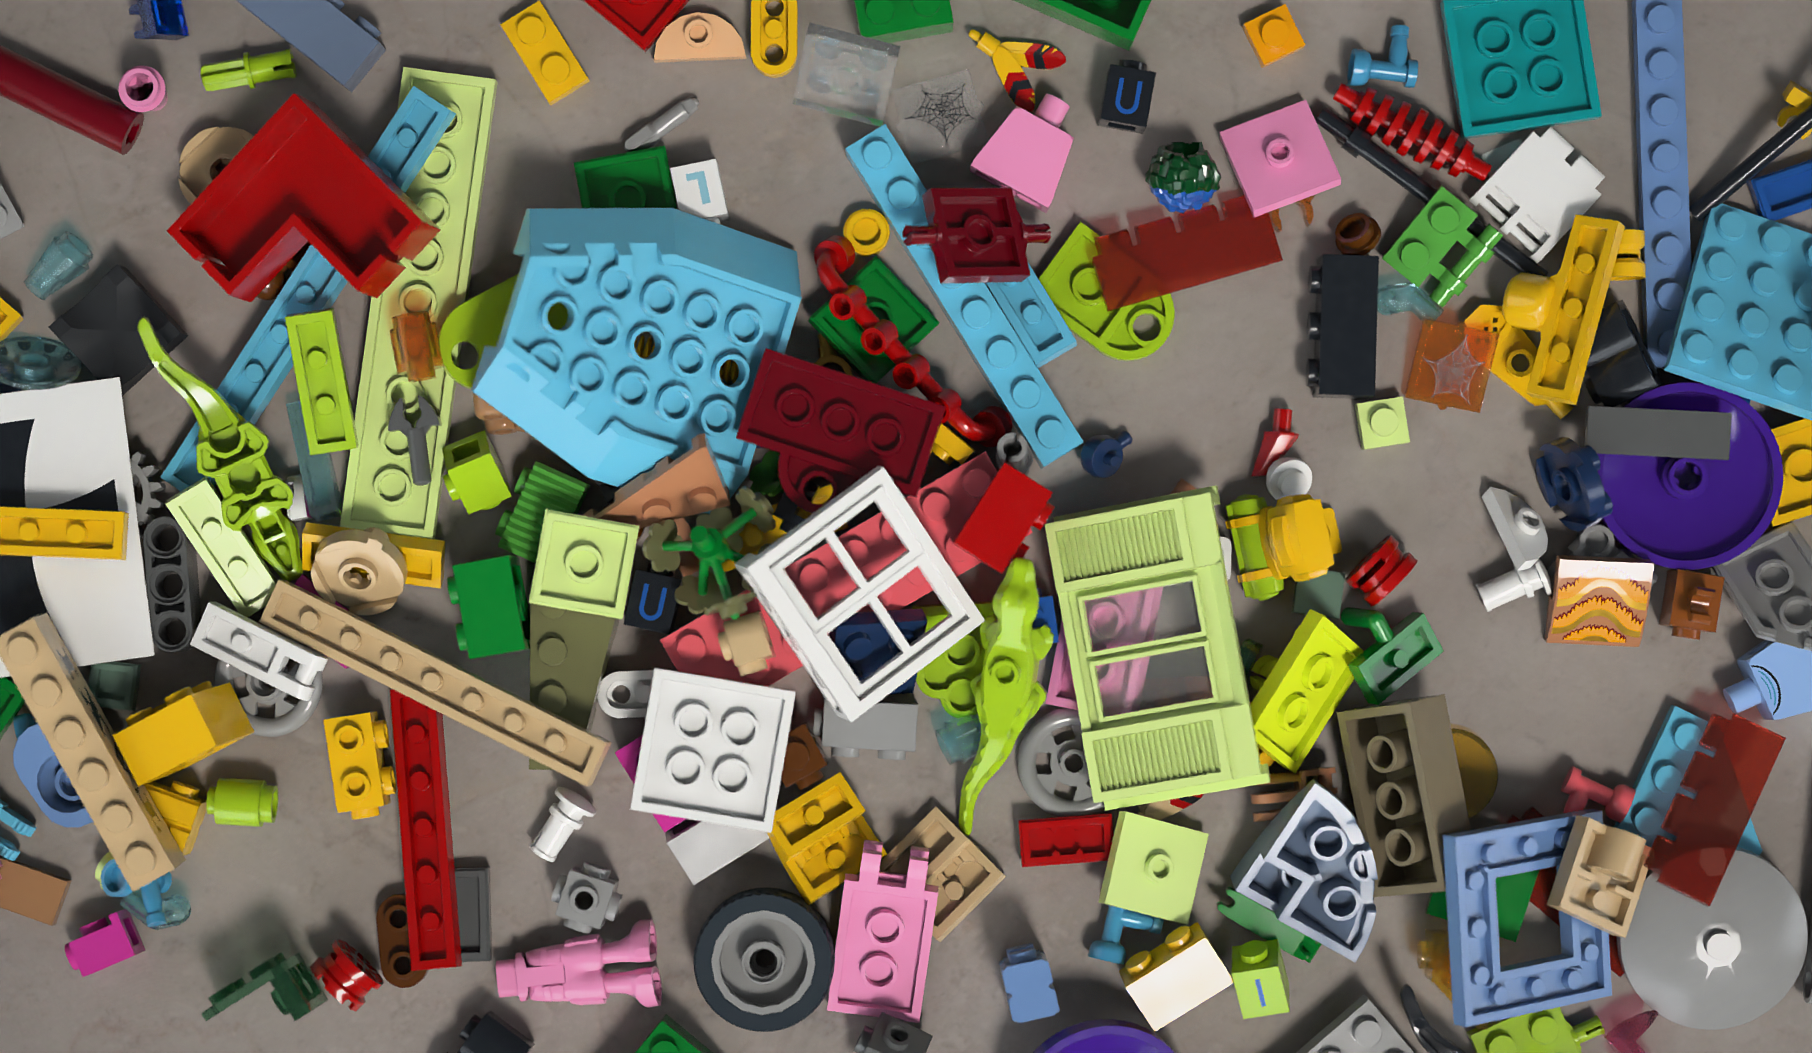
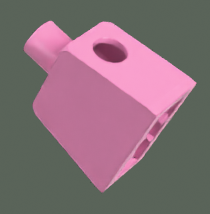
[970,93,1074,213]

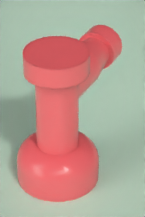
[1561,766,1636,823]

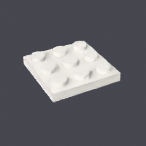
[630,667,796,833]

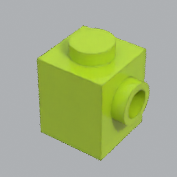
[442,430,512,514]

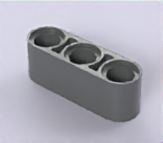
[143,517,201,652]

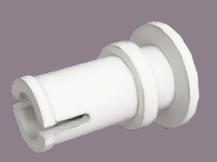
[1476,559,1552,612]
[529,787,597,862]

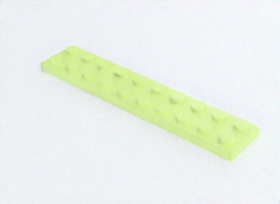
[340,67,498,539]

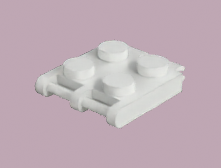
[1469,127,1605,263]

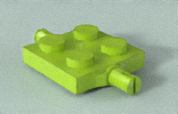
[1467,1007,1605,1053]

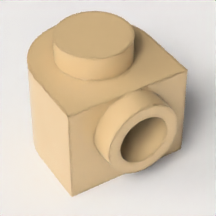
[717,611,776,676]

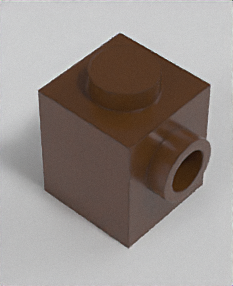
[781,722,829,790]

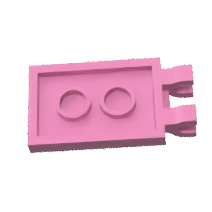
[827,840,939,1023]

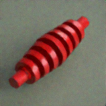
[1333,83,1492,182]

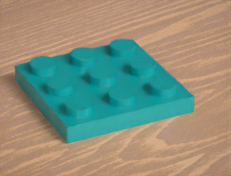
[1440,0,1602,140]

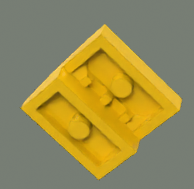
[767,772,887,905]

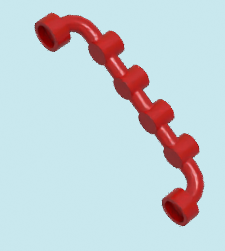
[814,235,1012,447]

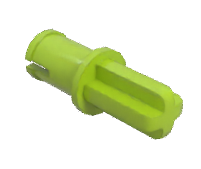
[201,48,297,91]

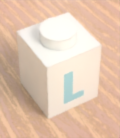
[670,159,730,225]

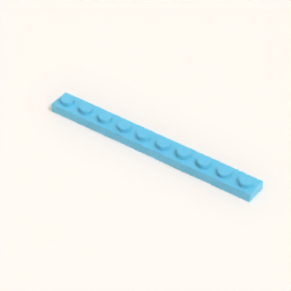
[161,86,456,492]

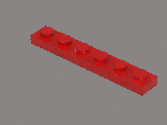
[390,689,462,971]

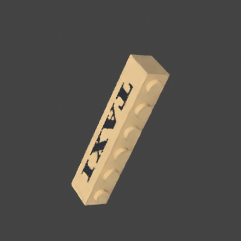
[0,613,186,891]

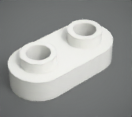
[597,669,671,718]

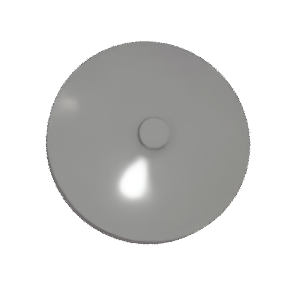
[1616,843,1808,1030]

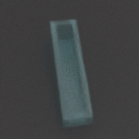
[286,401,343,522]

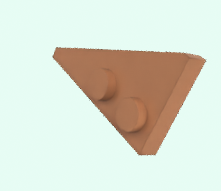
[582,433,731,529]

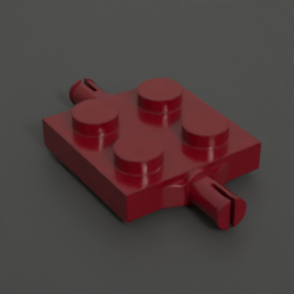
[902,188,1051,284]

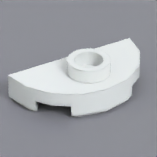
[1482,487,1548,571]

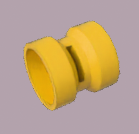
[1610,229,1646,281]

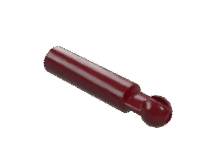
[0,45,144,155]

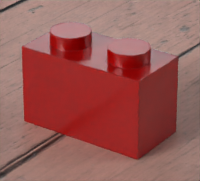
[953,462,1055,574]

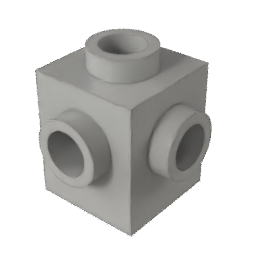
[551,862,623,934]

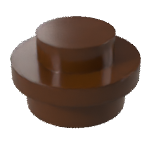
[1335,213,1381,255]

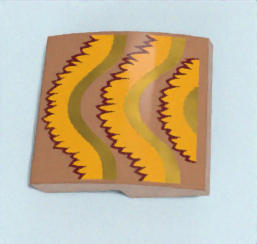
[1545,555,1654,647]

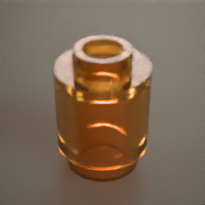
[389,311,444,382]

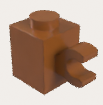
[1659,569,1725,640]

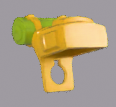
[1225,494,1342,601]

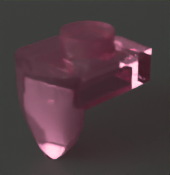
[1604,1010,1659,1053]

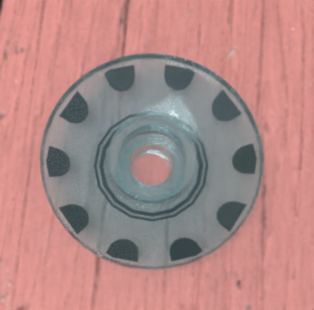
[0,336,81,390]

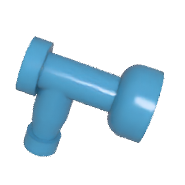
[1347,25,1418,88]
[101,859,172,927]
[1088,905,1163,965]

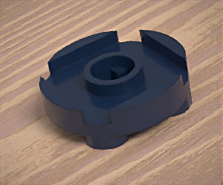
[1536,437,1613,531]

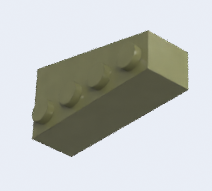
[529,581,619,770]

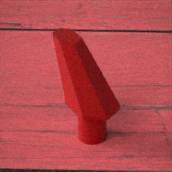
[1251,409,1299,477]

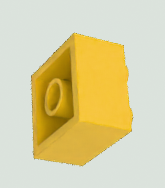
[113,680,255,786]

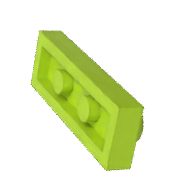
[285,308,358,455]

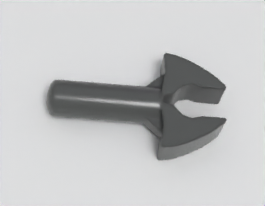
[388,395,442,486]

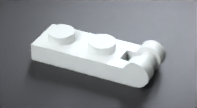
[190,601,329,701]

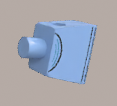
[1723,640,1812,720]

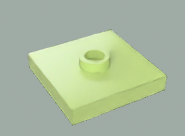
[529,509,639,620]
[1098,811,1209,925]

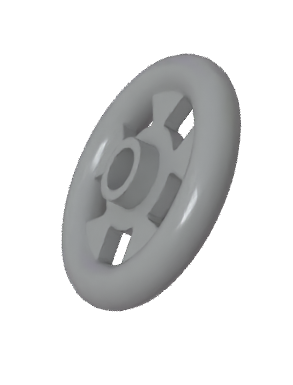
[214,626,323,737]
[1018,708,1105,817]

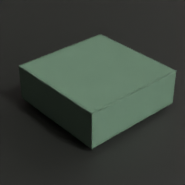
[1291,571,1346,619]
[88,661,142,711]

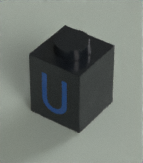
[1098,60,1156,134]
[623,563,682,634]

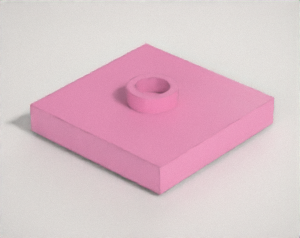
[1219,100,1341,217]

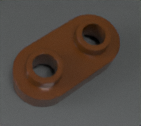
[376,893,429,988]

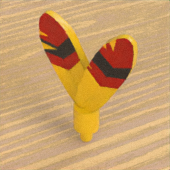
[968,29,1066,112]

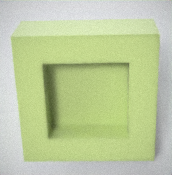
[1355,396,1410,450]

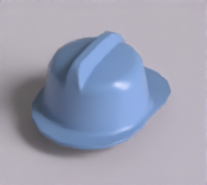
[13,723,93,827]

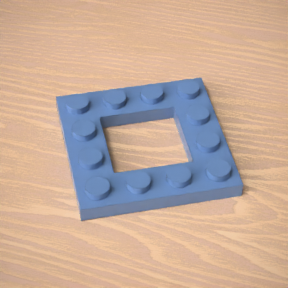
[1443,809,1612,1027]

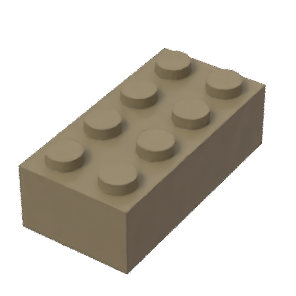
[1337,694,1471,897]

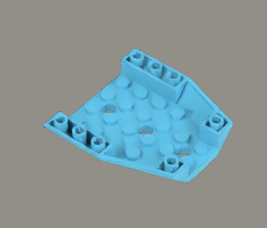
[471,208,801,514]

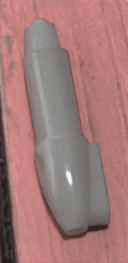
[624,97,699,152]

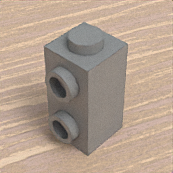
[813,699,918,760]

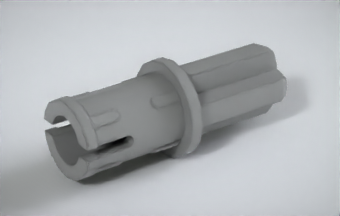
[996,433,1033,476]

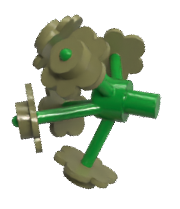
[643,486,776,620]

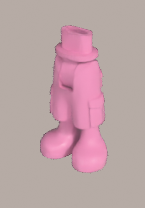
[496,919,662,1008]

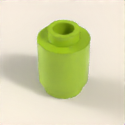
[206,778,278,827]

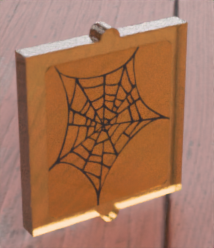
[1404,318,1499,413]

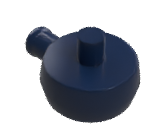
[1081,431,1133,478]

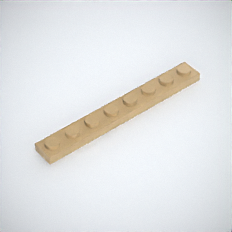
[259,580,612,786]

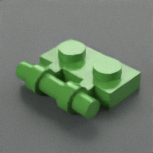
[1382,185,1503,307]

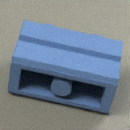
[999,943,1059,1023]

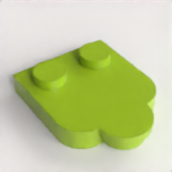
[912,601,998,719]

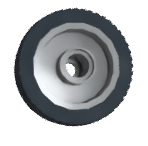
[693,887,835,1032]

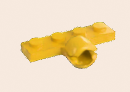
[1503,214,1625,405]

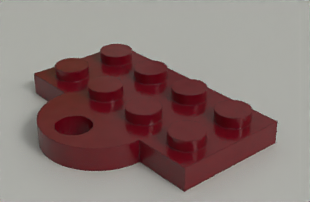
[736,348,946,514]

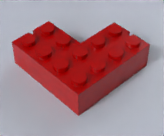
[167,93,441,302]

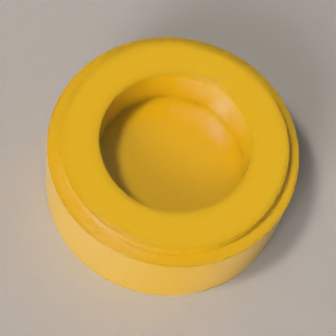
[843,209,890,257]

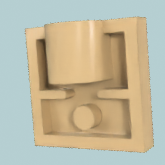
[1547,815,1655,938]

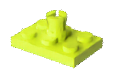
[1250,609,1364,774]

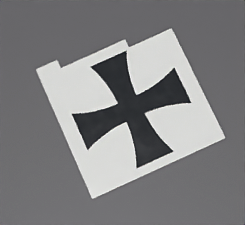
[0,377,155,678]

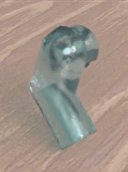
[1377,282,1444,327]
[120,889,191,930]

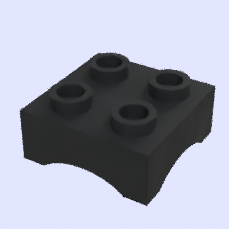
[48,264,188,396]

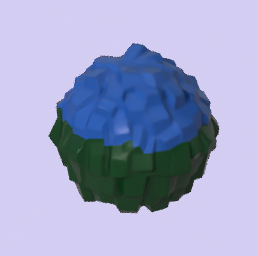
[1145,142,1221,213]

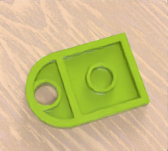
[1039,222,1175,361]
[437,274,568,389]

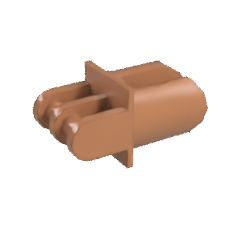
[1251,767,1338,822]

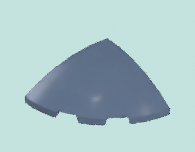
[1230,780,1378,963]

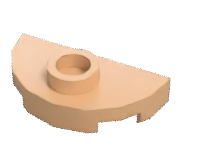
[654,12,747,63]

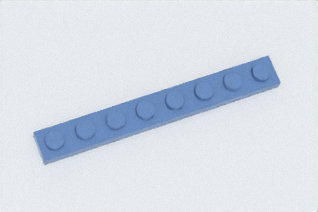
[1632,0,1691,369]

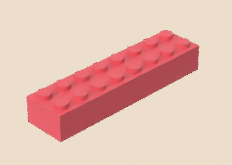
[660,451,1033,686]

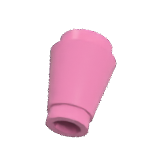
[118,65,168,112]

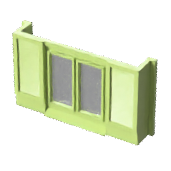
[1044,485,1271,811]

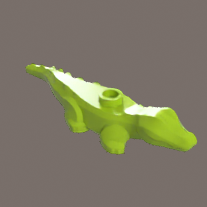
[137,316,303,582]
[959,557,1054,836]

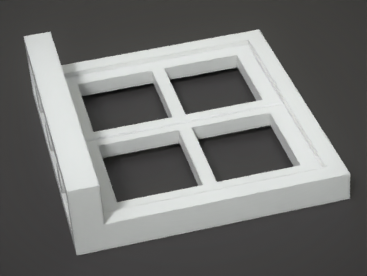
[734,466,985,722]

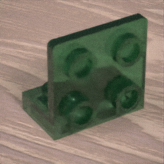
[201,952,328,1021]

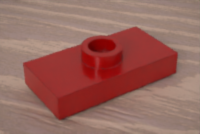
[1018,813,1113,867]

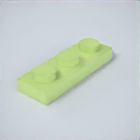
[166,476,277,617]

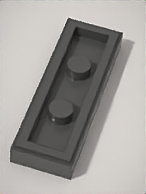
[1584,406,1732,460]

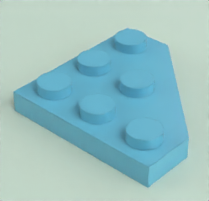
[1614,705,1762,856]

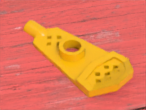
[1461,305,1574,420]

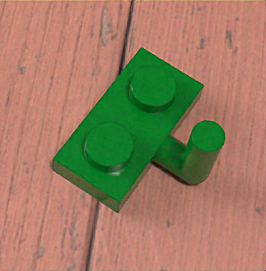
[1341,607,1444,705]

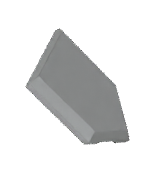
[1711,521,1812,651]

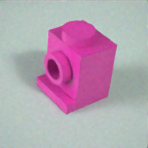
[64,908,146,977]

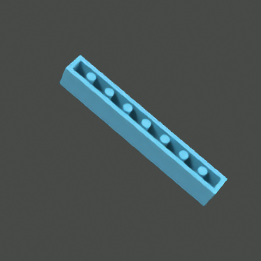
[845,124,1083,469]

